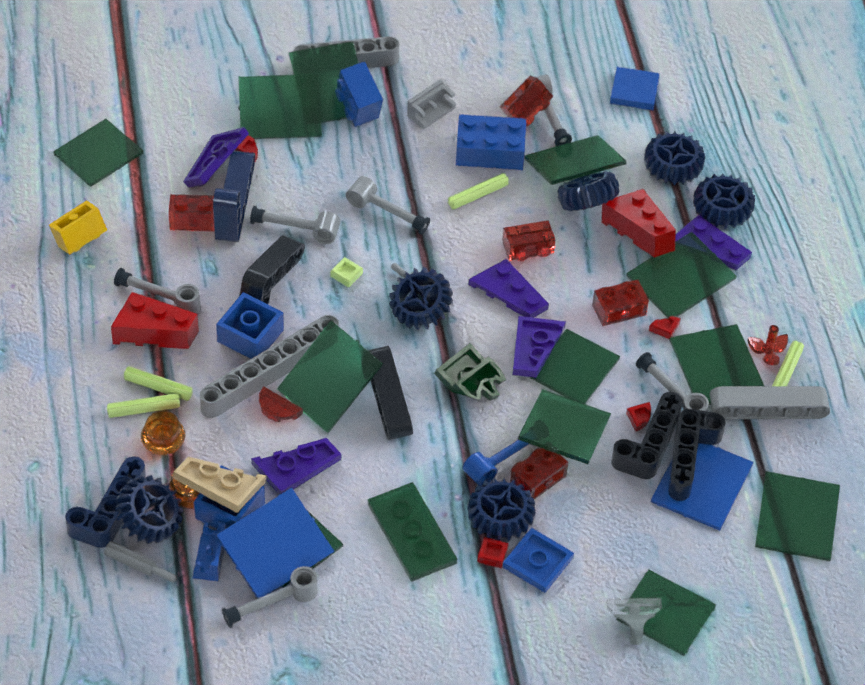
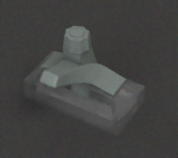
[606,598,662,645]

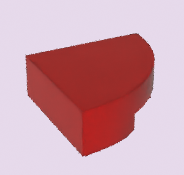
[235,135,258,162]
[649,316,681,340]
[626,402,651,432]

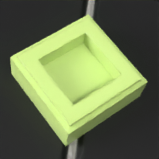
[330,257,363,288]

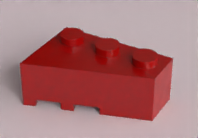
[601,189,676,257]
[111,292,199,349]

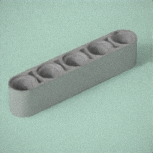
[293,36,399,74]
[710,386,830,419]

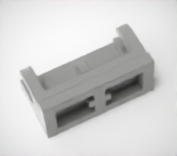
[407,80,456,129]

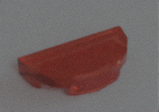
[259,386,303,422]

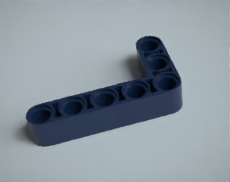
[213,151,255,242]

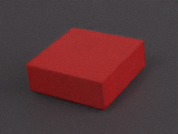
[477,537,509,569]

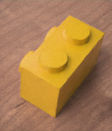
[49,200,107,255]

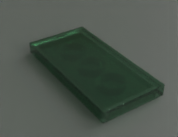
[367,482,458,582]

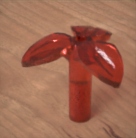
[747,325,788,365]

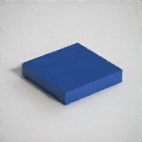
[610,67,660,110]
[503,527,574,593]

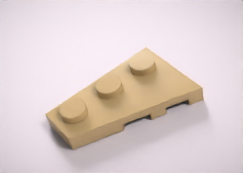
[173,457,266,513]

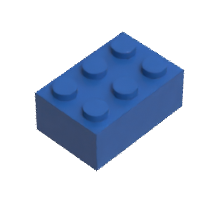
[455,114,526,170]

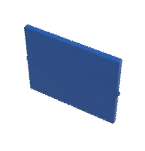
[651,443,754,531]
[216,488,334,599]

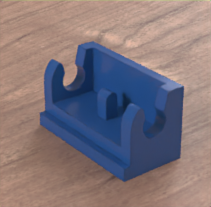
[193,522,226,581]

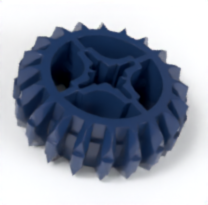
[644,131,705,186]
[557,171,620,211]
[693,173,755,229]
[389,267,453,331]
[115,475,184,544]
[467,477,536,542]

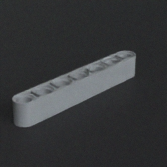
[200,315,339,418]

